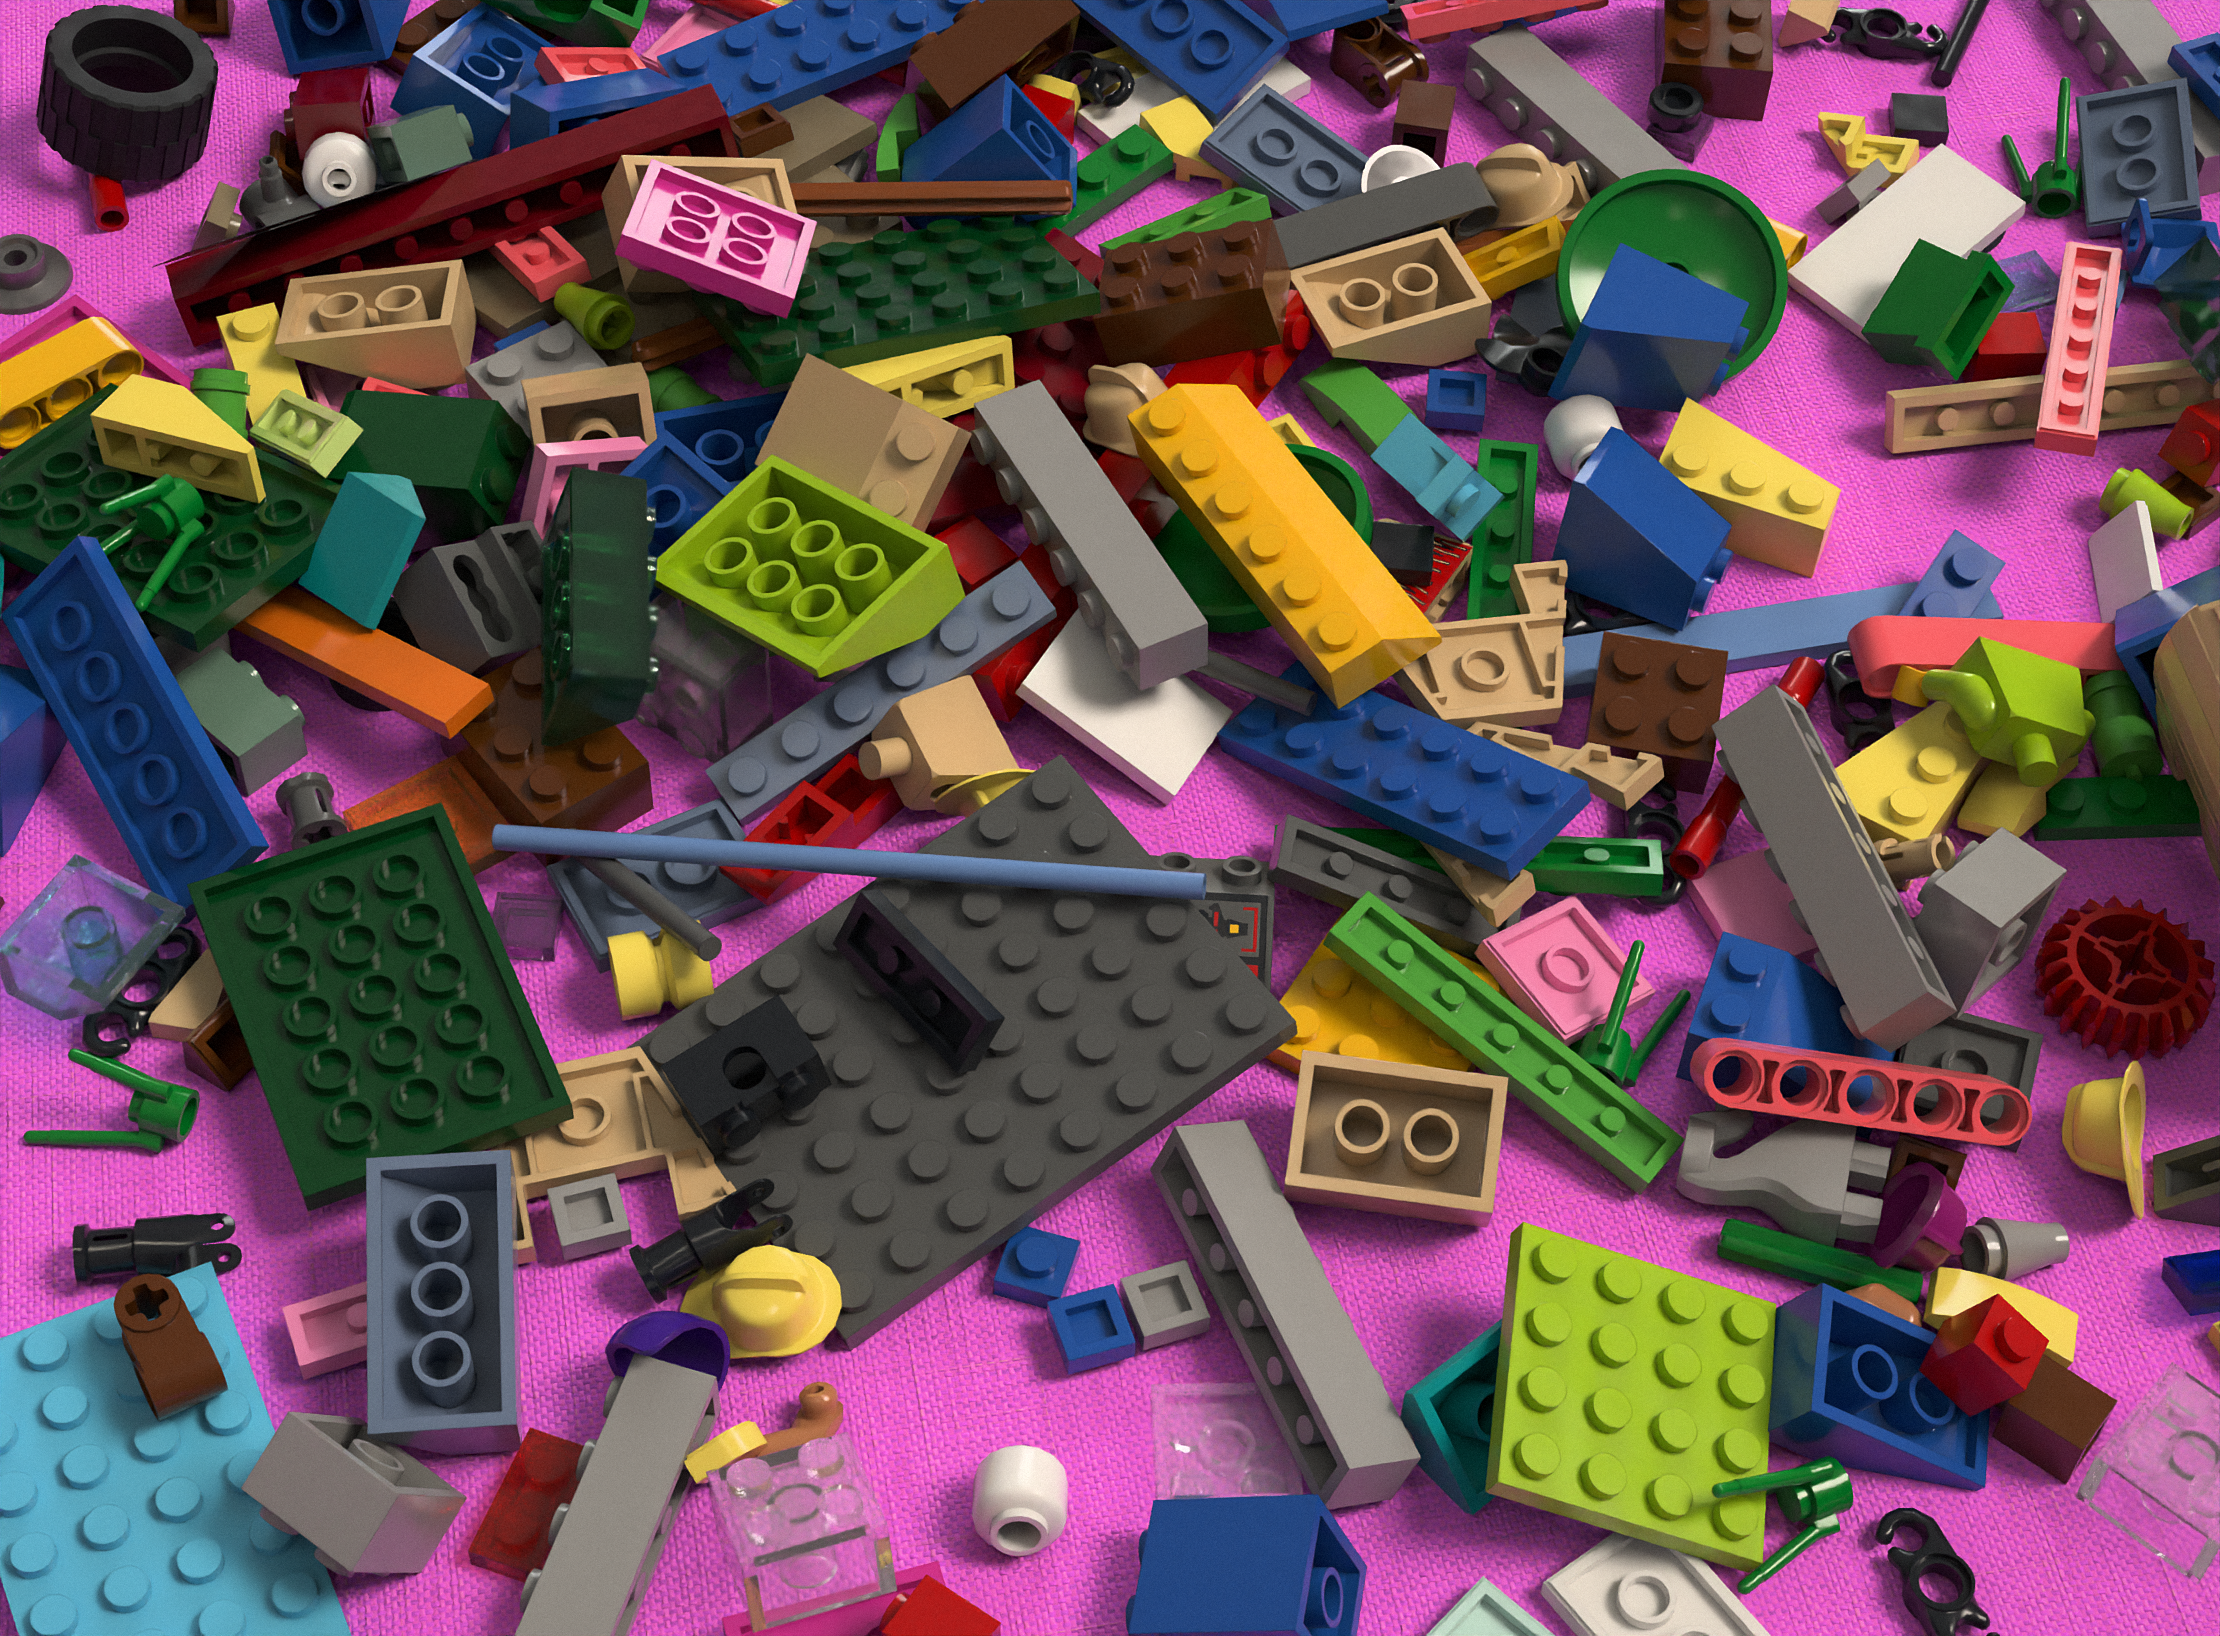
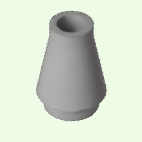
[1960,1217,2070,1281]

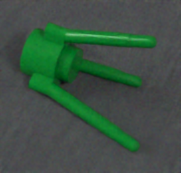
[2001,77,2083,219]
[99,474,205,612]
[1570,940,1691,1089]
[23,1048,200,1153]
[1712,1456,1854,1595]

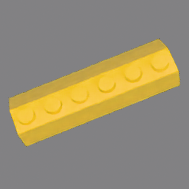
[1127,383,1442,710]

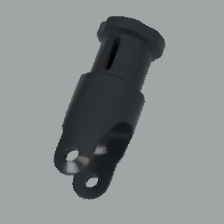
[629,1178,793,1304]
[72,1213,242,1286]

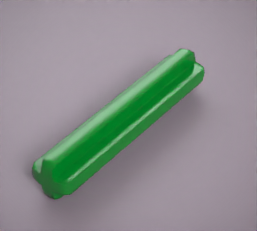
[1717,1218,1923,1306]

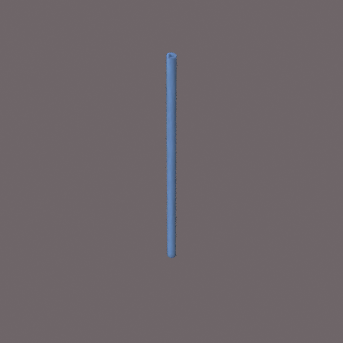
[492,824,1207,900]

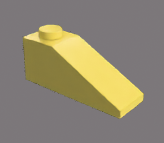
[216,302,307,453]
[841,335,1015,419]
[90,374,266,504]

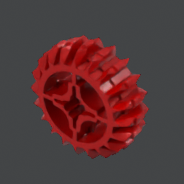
[2034,895,2217,1061]

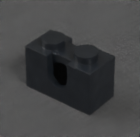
[660,994,832,1157]

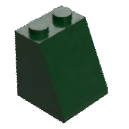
[317,390,531,553]

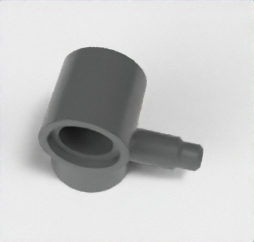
[239,155,320,235]

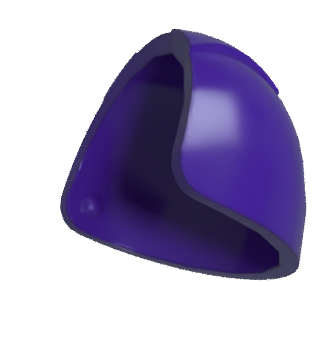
[605,1311,730,1392]

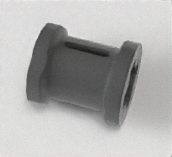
[275,772,348,850]

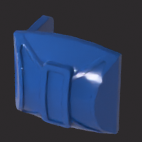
[2120,198,2220,293]

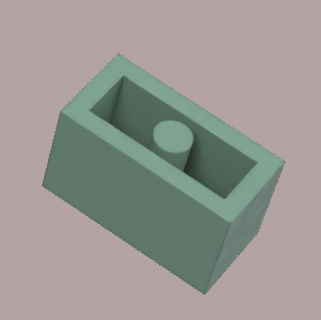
[366,105,474,182]
[174,646,308,796]

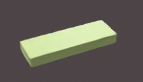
[249,389,363,478]

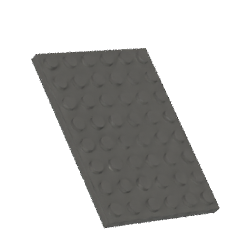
[627,754,1298,1351]

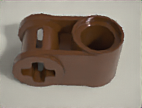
[1329,16,1429,108]
[114,1274,228,1422]

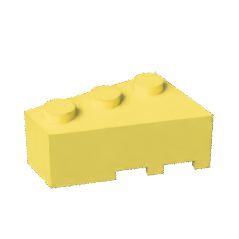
[1658,397,1841,578]
[1835,701,1991,892]

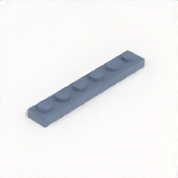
[705,560,1057,827]

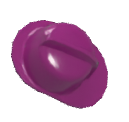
[1862,1161,1967,1273]

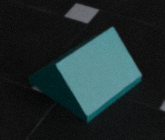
[298,472,426,630]
[1400,1319,1502,1515]

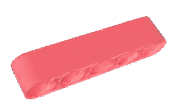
[1847,615,2127,700]
[1690,1038,2032,1146]

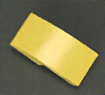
[1957,755,2078,838]
[1923,1267,2079,1368]

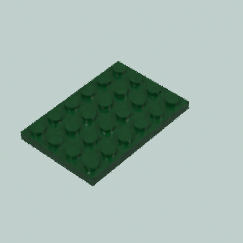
[691,215,1101,388]
[0,383,342,654]
[187,802,574,1212]

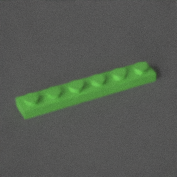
[1323,891,1685,1195]

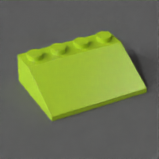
[642,454,966,678]

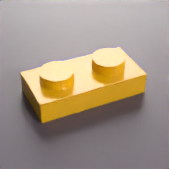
[1462,215,1566,301]

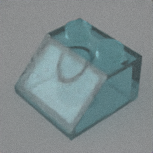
[0,853,186,1021]

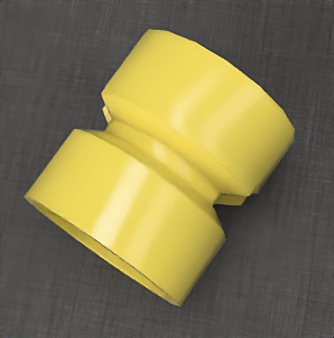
[606,920,714,1021]

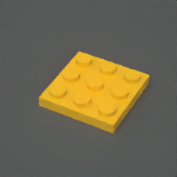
[1264,909,1516,1075]

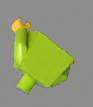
[1891,636,2096,787]

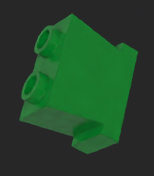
[1861,238,2015,381]

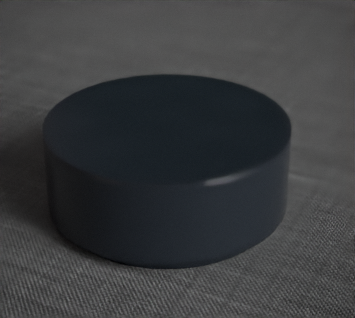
[1647,82,1704,133]

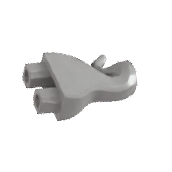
[1675,1102,1891,1247]

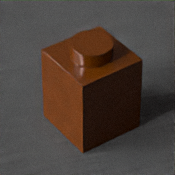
[1391,79,1457,168]
[1992,1354,2118,1484]

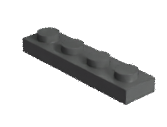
[1267,814,1522,962]

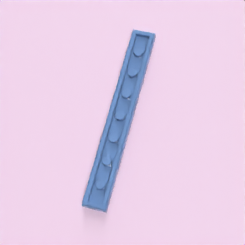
[1563,581,2004,700]

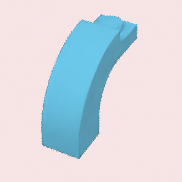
[1370,412,1505,542]

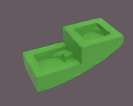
[876,93,922,182]
[1298,357,1421,464]

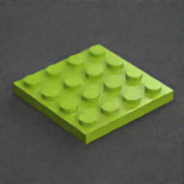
[1485,1222,1776,1573]

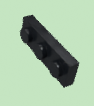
[833,890,1005,1074]

